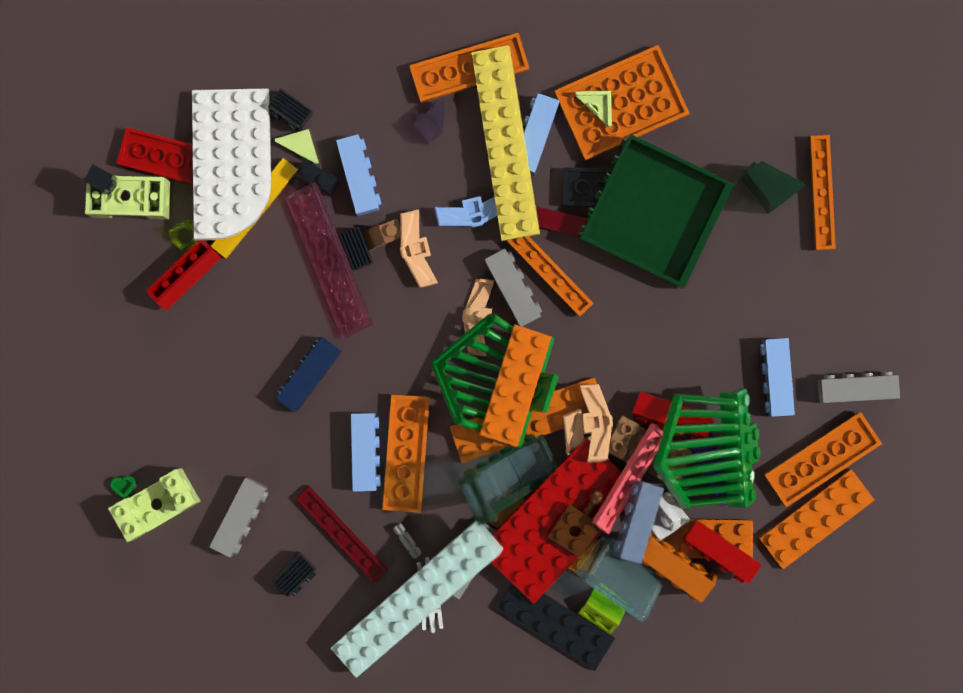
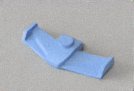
[434,196,497,228]

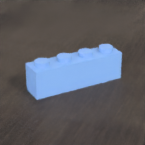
[523,93,559,175]
[336,134,382,216]
[760,338,795,417]
[351,413,381,491]

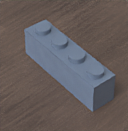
[613,480,664,564]

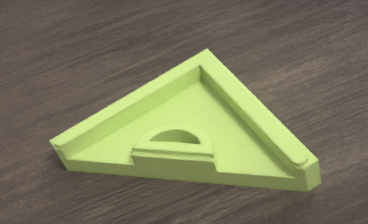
[575,91,612,127]
[275,129,319,164]

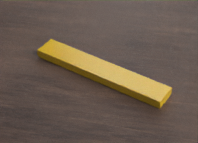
[211,158,298,259]

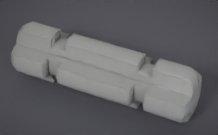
[393,523,421,559]

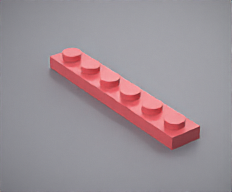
[592,424,663,534]

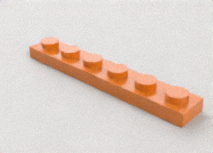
[809,135,836,251]
[500,234,594,317]

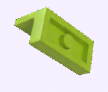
[578,588,626,635]

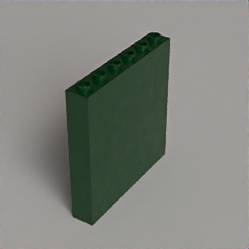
[578,134,734,289]

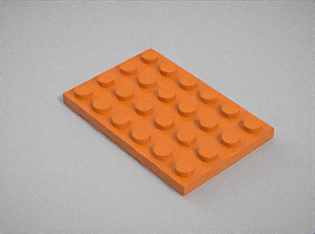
[554,45,690,161]

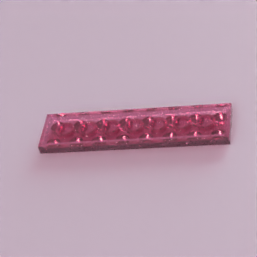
[286,182,374,339]

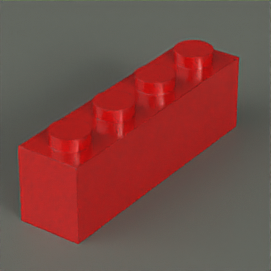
[146,240,221,311]
[632,392,714,440]
[683,519,762,584]

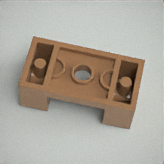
[608,416,692,481]

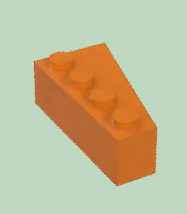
[642,534,718,603]

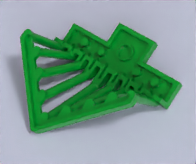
[431,313,558,448]
[654,388,761,509]

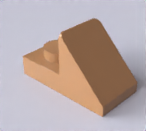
[362,219,401,251]

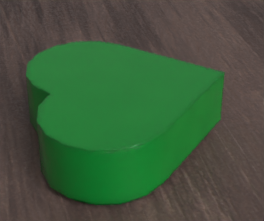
[110,476,137,499]

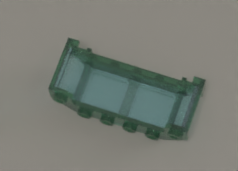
[457,434,558,526]

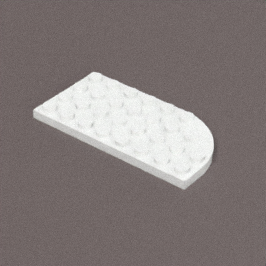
[192,89,271,240]

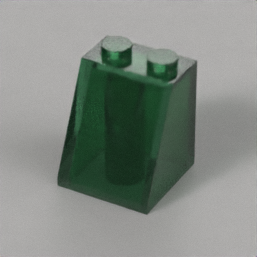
[740,161,806,214]

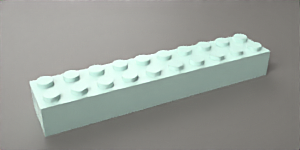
[331,519,504,678]

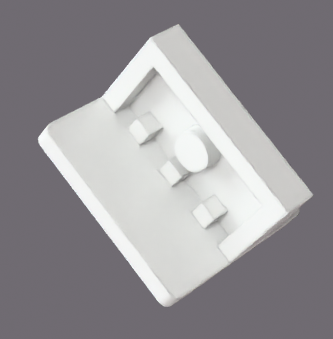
[651,492,690,541]

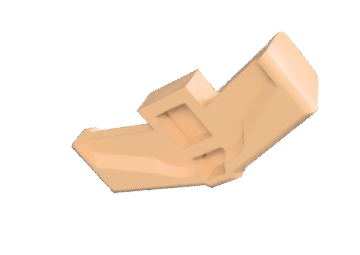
[400,209,438,288]
[462,279,495,357]
[579,384,613,463]
[563,409,591,457]

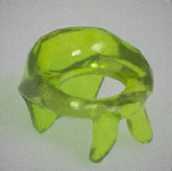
[169,220,198,251]

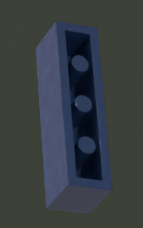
[276,337,342,413]

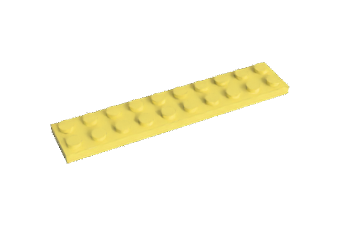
[472,45,540,241]

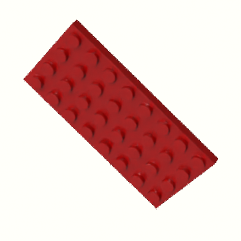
[491,438,630,604]

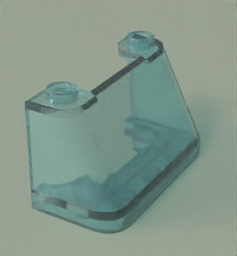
[576,536,665,623]

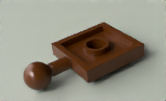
[547,490,604,558]

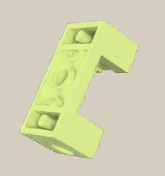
[85,176,170,220]
[108,468,201,542]

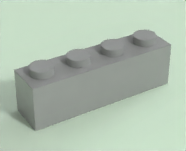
[485,249,542,327]
[818,372,900,403]
[210,477,269,557]

